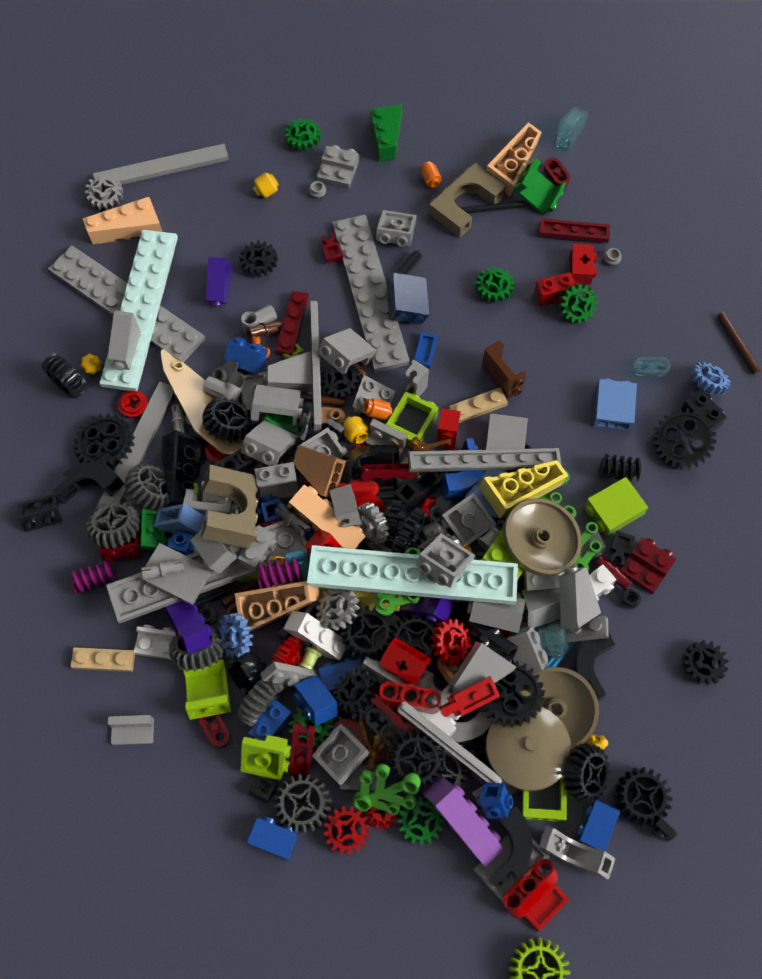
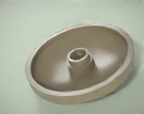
[503,498,582,577]
[520,667,599,750]
[485,704,571,792]

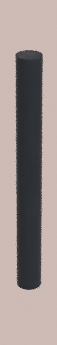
[460,200,526,213]

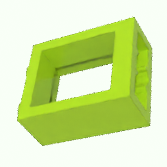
[386,391,439,451]
[521,775,567,822]

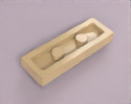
[449,387,508,423]
[71,648,135,672]

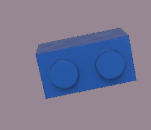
[223,337,268,374]
[293,675,337,726]
[576,800,620,851]
[247,816,299,861]

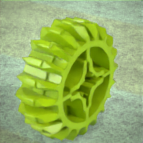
[509,938,570,979]

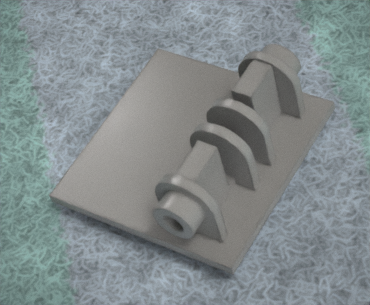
[352,375,395,423]

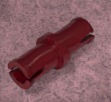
[594,555,633,591]

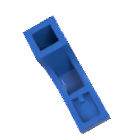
[441,438,484,500]

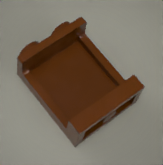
[482,340,526,399]

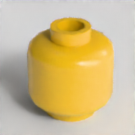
[253,172,279,198]
[342,416,369,444]

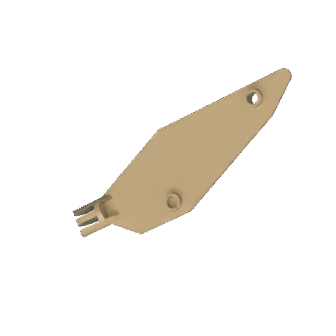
[160,349,263,469]

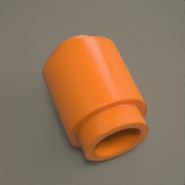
[420,161,442,188]
[363,398,392,421]

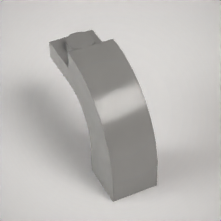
[451,709,494,745]
[539,826,616,880]

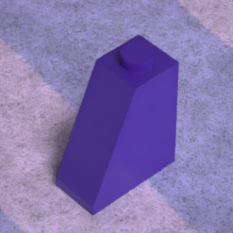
[206,257,232,306]

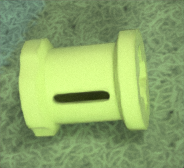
[297,647,322,670]

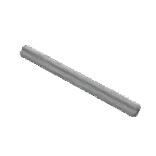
[397,701,502,783]

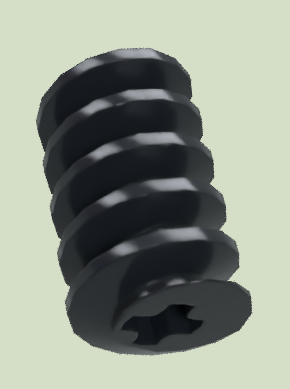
[599,454,641,482]

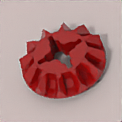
[118,391,148,419]
[365,799,399,829]

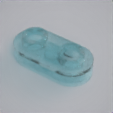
[633,357,671,376]

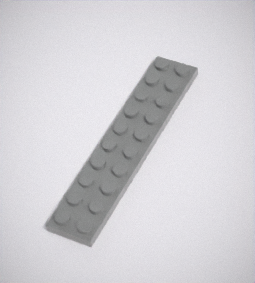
[332,215,410,373]
[48,245,205,363]
[106,521,308,624]

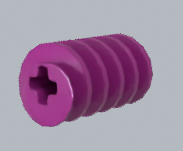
[257,557,302,589]
[71,560,116,595]

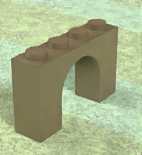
[429,163,506,238]
[201,465,258,548]

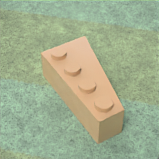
[486,122,542,197]
[83,197,162,244]
[287,484,365,549]
[235,581,321,632]

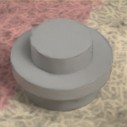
[309,181,326,198]
[604,248,622,265]

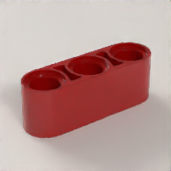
[379,682,442,714]
[503,859,558,919]

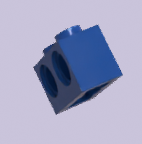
[249,699,292,741]

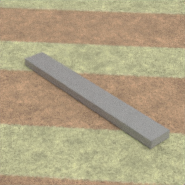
[93,143,229,185]
[310,301,322,434]
[95,381,175,511]
[408,448,562,472]

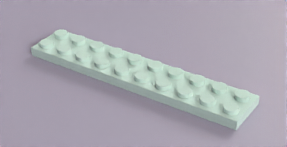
[100,229,178,392]
[307,545,518,605]

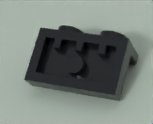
[18,494,63,532]

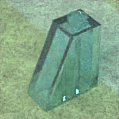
[554,106,589,152]

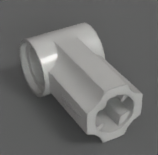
[241,305,277,334]
[203,376,242,402]

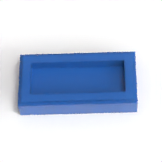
[414,332,438,370]

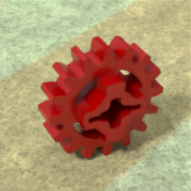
[430,619,472,665]
[271,636,302,666]
[324,806,370,856]

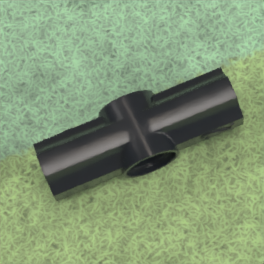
[460,614,518,661]

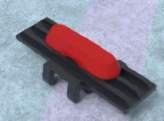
[304,476,398,505]

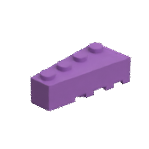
[420,773,504,867]

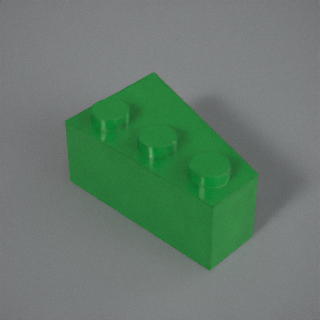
[370,104,403,162]

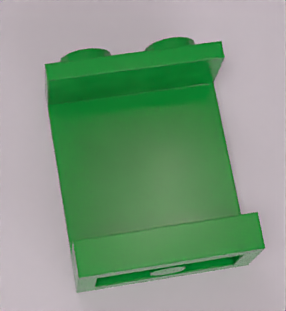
[513,158,566,215]

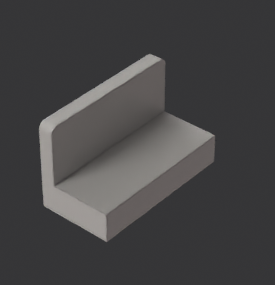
[108,715,154,745]

